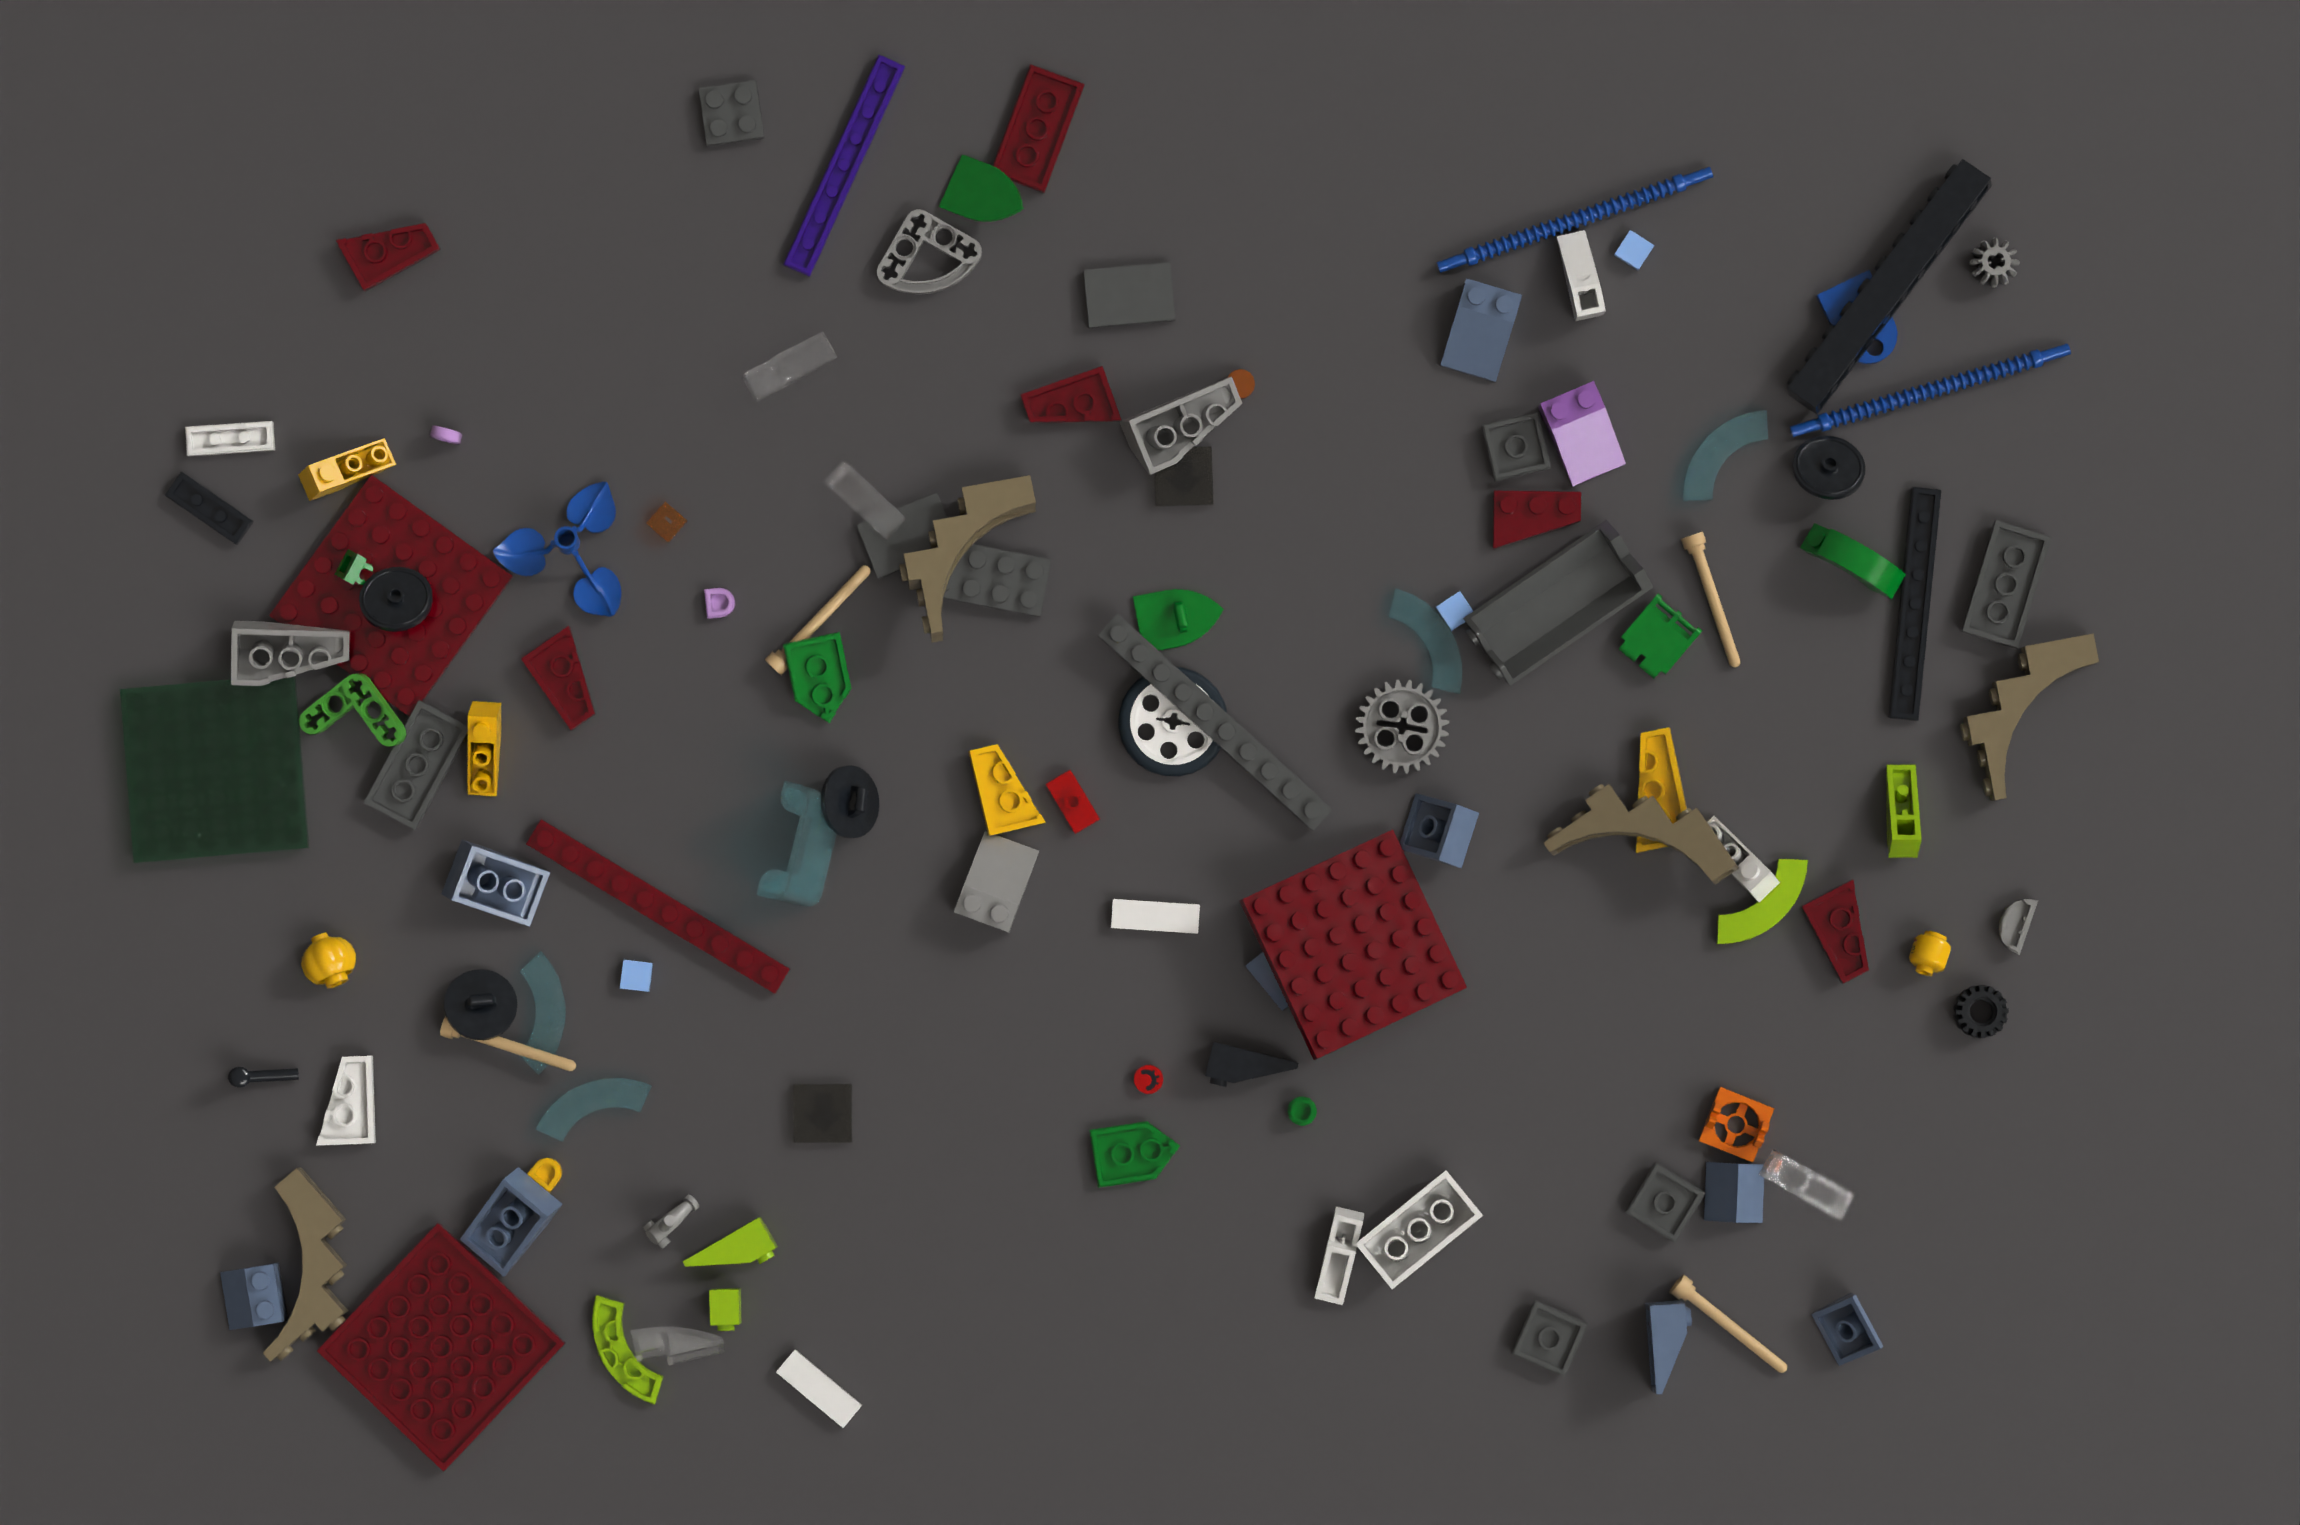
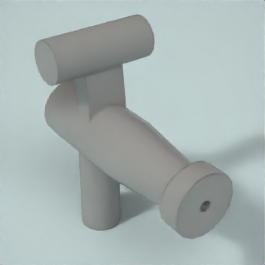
[643,1194,699,1249]

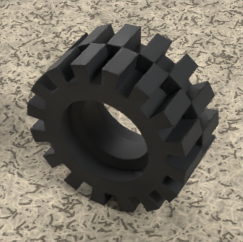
[1953,985,2009,1038]

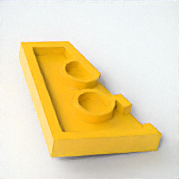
[968,744,1046,836]

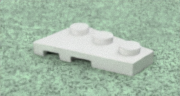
[316,1056,376,1146]

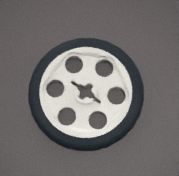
[1118,667,1227,777]

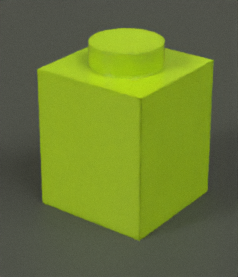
[709,1288,741,1331]

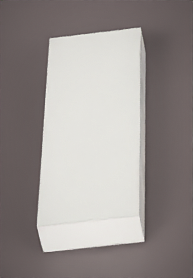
[185,421,275,457]
[1111,899,1200,934]
[776,1349,862,1428]

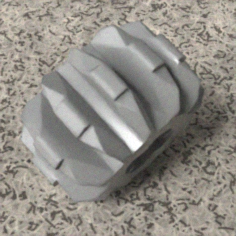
[1969,238,2020,288]

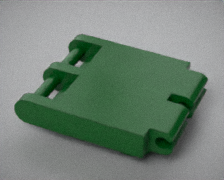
[1619,593,1703,679]

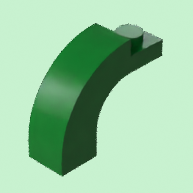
[1800,523,1906,599]

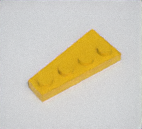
[1636,727,1687,853]

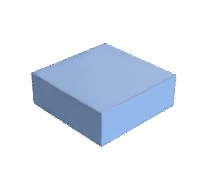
[1614,230,1654,271]
[1435,591,1473,632]
[620,960,653,992]

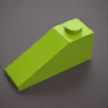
[1886,765,1922,858]
[683,1217,778,1267]

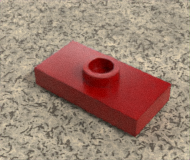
[1046,769,1100,834]

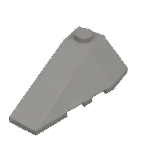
[1120,377,1243,475]
[231,621,350,686]

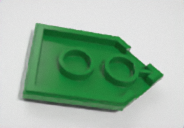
[783,632,852,723]
[1090,1121,1180,1188]

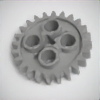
[1355,679,1449,774]

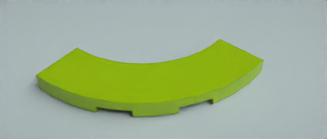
[1717,859,1808,944]
[592,1295,664,1405]

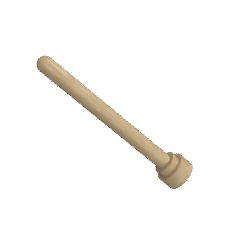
[1681,532,1740,668]
[765,565,871,675]
[440,1016,576,1071]
[1669,1274,1787,1373]

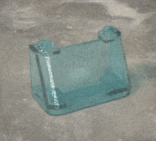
[757,781,836,907]

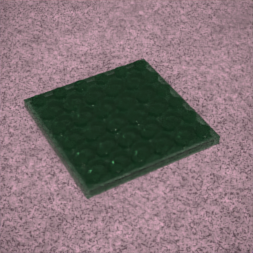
[120,676,309,863]

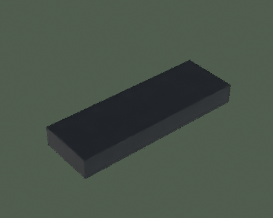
[165,472,254,545]

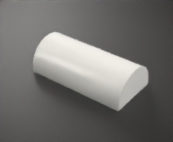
[1356,1170,1483,1290]

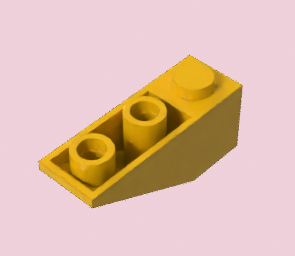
[298,438,396,501]
[468,701,501,796]

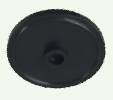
[1792,436,1866,500]
[359,567,433,632]
[821,765,879,838]
[444,969,517,1040]

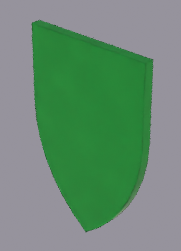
[939,154,1024,222]
[1133,589,1224,651]

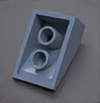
[1440,278,1522,382]
[441,840,550,927]
[460,1167,563,1276]
[1645,1301,1692,1394]

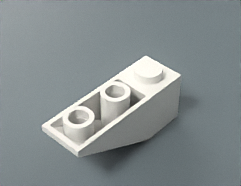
[1557,230,1606,321]
[1707,816,1780,902]

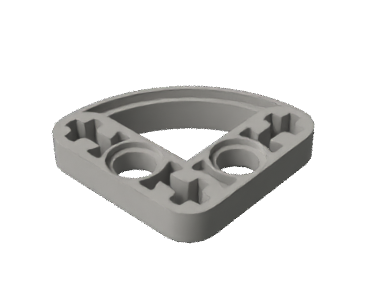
[877,209,982,295]

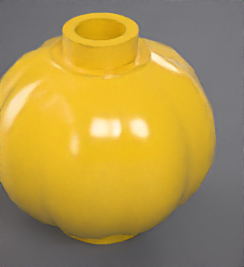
[301,932,356,989]

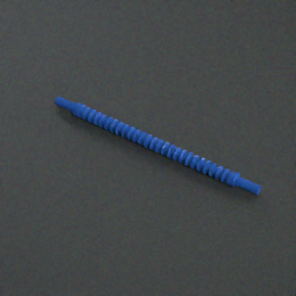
[1436,167,1713,273]
[1790,343,2071,437]

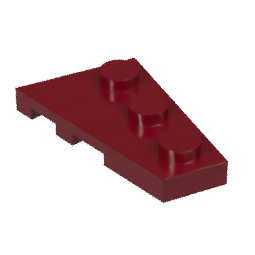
[336,223,441,292]
[1021,366,1122,423]
[1493,490,1581,549]
[521,626,596,731]
[1801,879,1869,984]

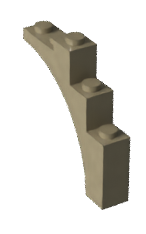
[899,475,1036,643]
[1960,633,2099,801]
[1544,784,1739,885]
[263,1167,348,1362]

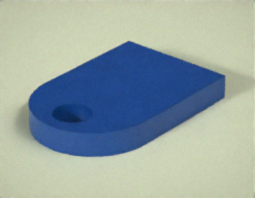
[1816,270,1898,364]

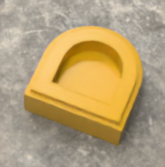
[527,1158,562,1193]

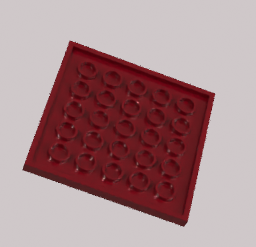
[269,475,513,717]
[1239,829,1467,1060]
[317,1223,565,1472]

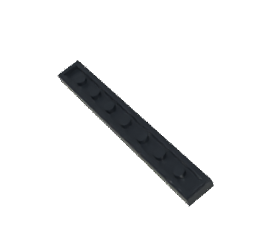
[1888,487,1941,721]

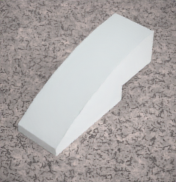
[1314,1206,1364,1305]

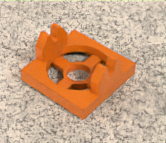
[1698,1087,1775,1163]

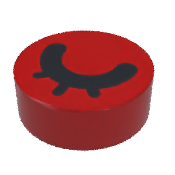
[1134,1065,1164,1094]

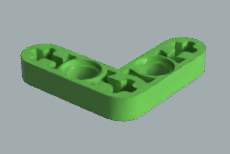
[299,673,406,747]

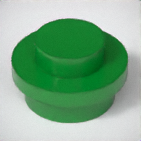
[1288,1096,1317,1126]

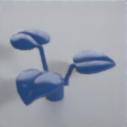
[493,482,622,617]

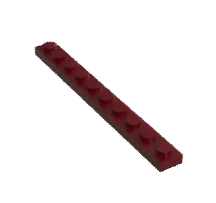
[526,819,790,994]

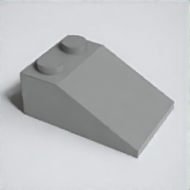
[954,831,1039,933]

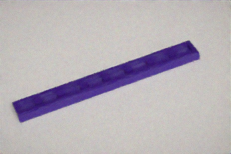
[783,55,905,277]

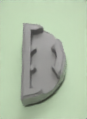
[1998,899,2038,956]

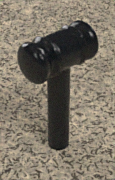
[228,1067,299,1088]

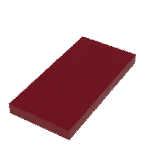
[993,64,1085,193]

